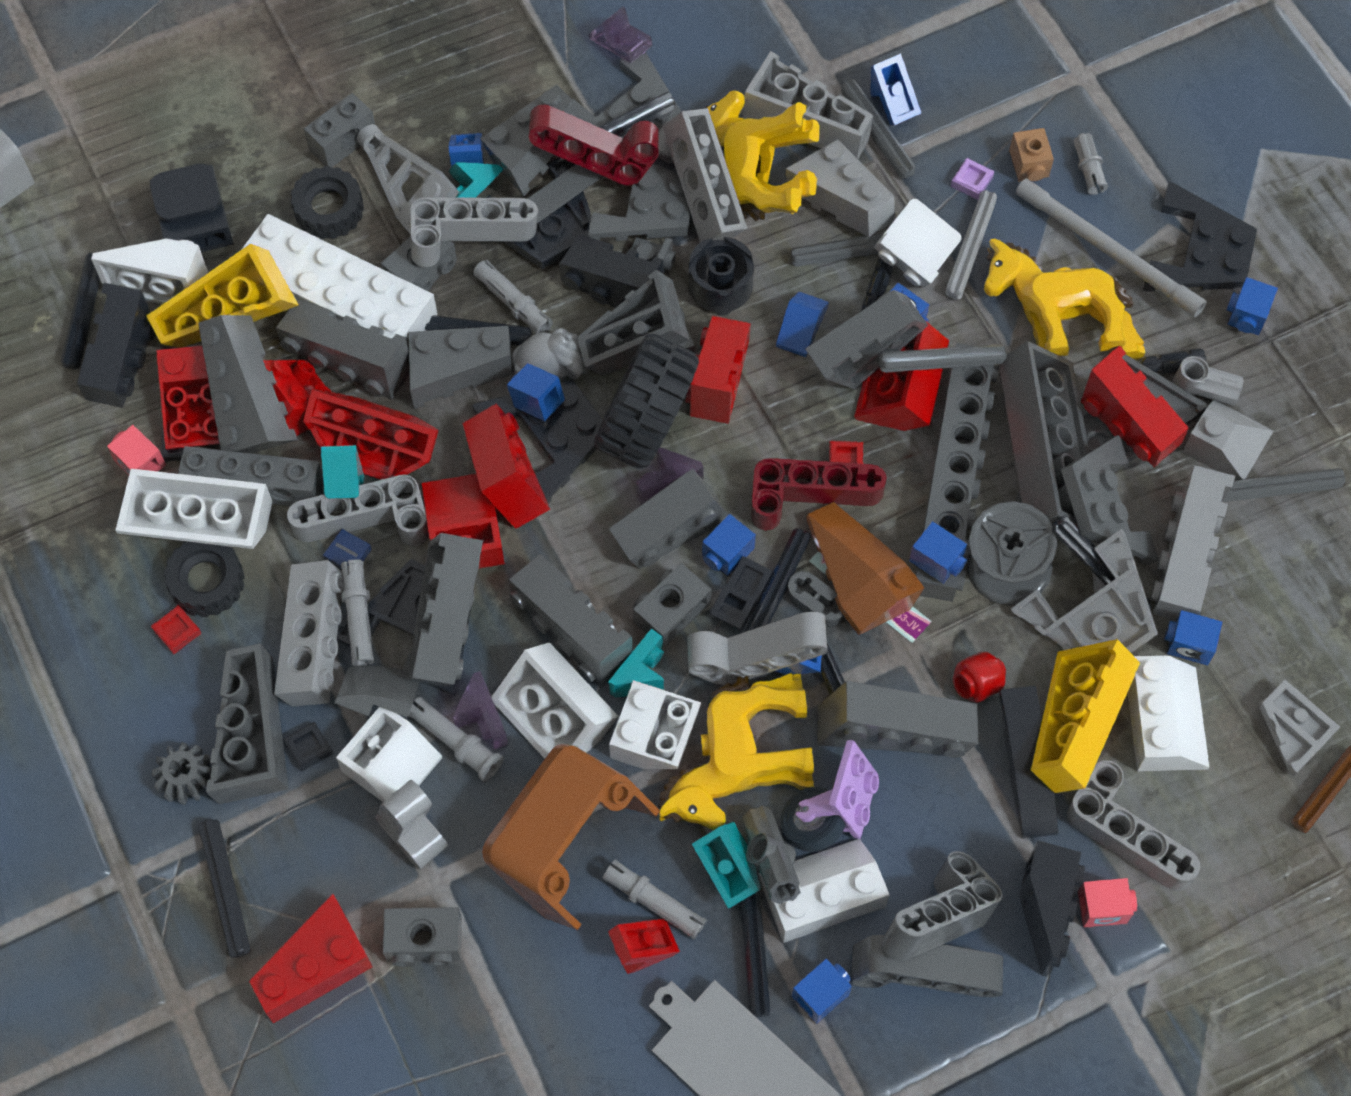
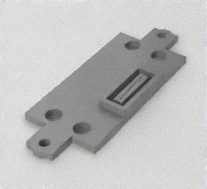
[649,980,841,1096]

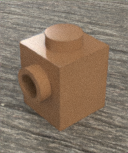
[1009,128,1054,182]

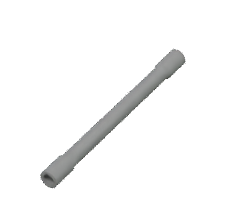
[1016,178,1207,317]

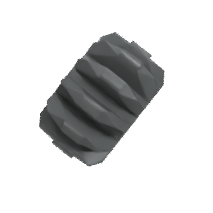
[152,742,212,805]

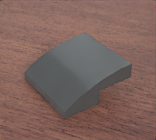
[335,666,419,717]

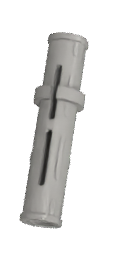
[473,260,553,334]
[341,560,374,666]
[603,859,707,940]

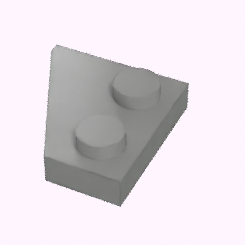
[1259,680,1340,777]

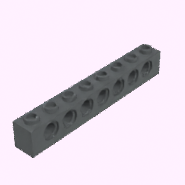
[915,343,999,602]

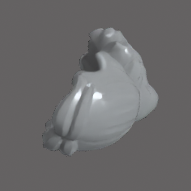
[511,328,589,379]

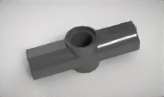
[742,806,801,904]

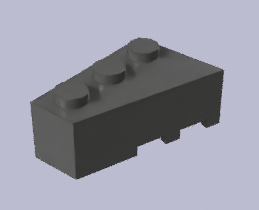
[577,270,689,376]
[609,468,729,569]

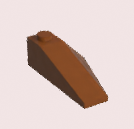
[806,502,925,635]

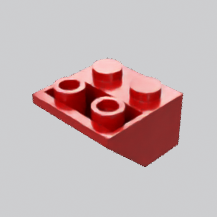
[263,360,331,436]

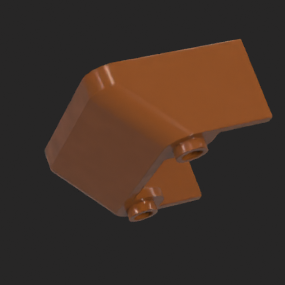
[482,744,660,930]

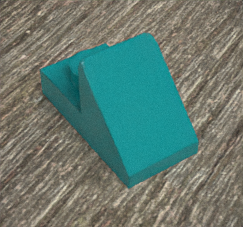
[448,162,504,198]
[321,445,364,499]
[609,629,664,698]

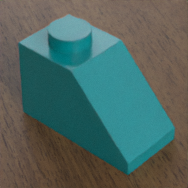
[692,822,761,909]

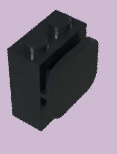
[150,163,234,252]

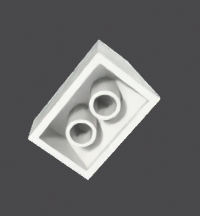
[490,642,619,759]
[1127,656,1209,771]
[758,839,889,943]

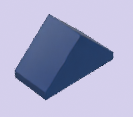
[448,133,484,167]
[776,292,829,357]

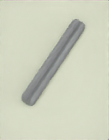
[945,190,997,300]

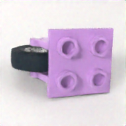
[781,740,879,852]

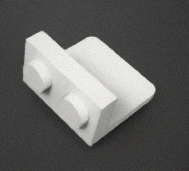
[873,199,961,288]

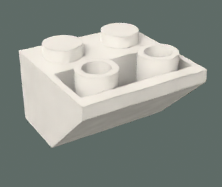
[609,680,701,769]
[336,707,442,802]

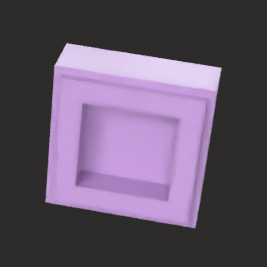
[951,158,995,200]

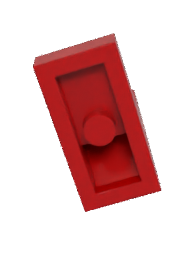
[608,919,680,974]

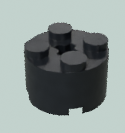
[689,237,754,316]

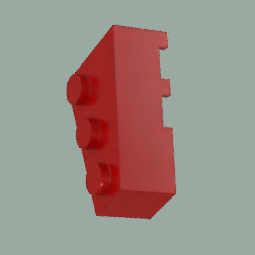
[1080,345,1189,468]

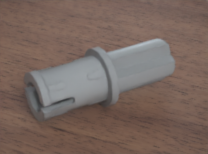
[1074,133,1108,195]

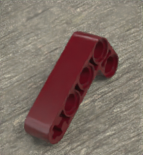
[529,104,659,185]
[751,458,887,531]

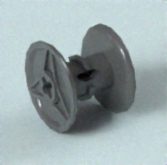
[967,501,1058,606]

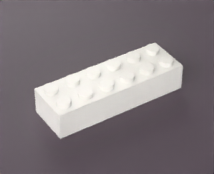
[241,214,437,351]

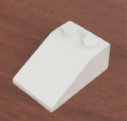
[91,239,208,305]

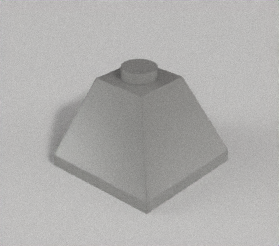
[1183,400,1273,480]

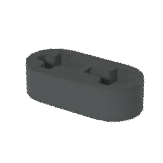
[787,571,844,627]

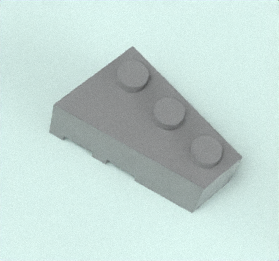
[786,139,895,237]

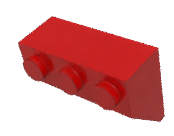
[854,321,950,431]

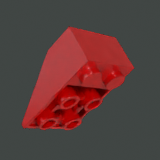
[156,346,220,450]
[422,474,505,569]

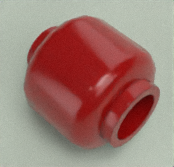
[953,651,1006,703]

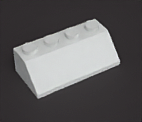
[115,469,273,549]

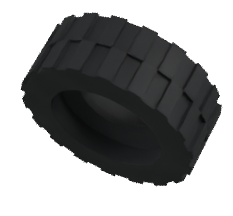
[290,166,364,239]
[164,541,245,617]

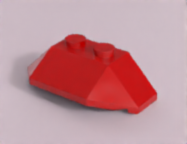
[303,389,439,480]

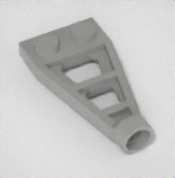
[357,124,459,234]

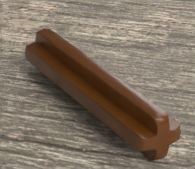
[1291,746,1351,833]

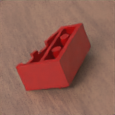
[685,316,751,424]
[462,403,551,529]
[249,894,373,1023]

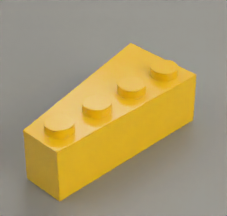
[147,244,299,348]
[1031,639,1140,793]

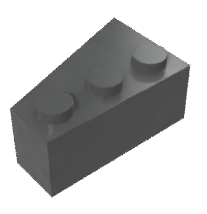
[480,85,582,196]
[805,290,929,389]
[409,326,512,409]

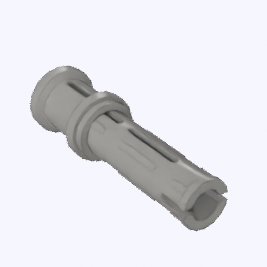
[408,697,504,782]

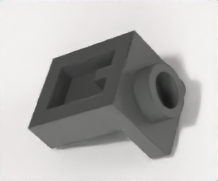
[631,237,676,274]

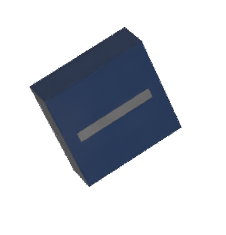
[323,529,372,570]

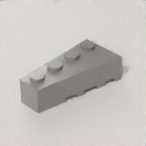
[1150,465,1235,620]

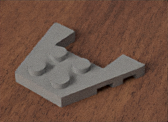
[1011,529,1158,653]

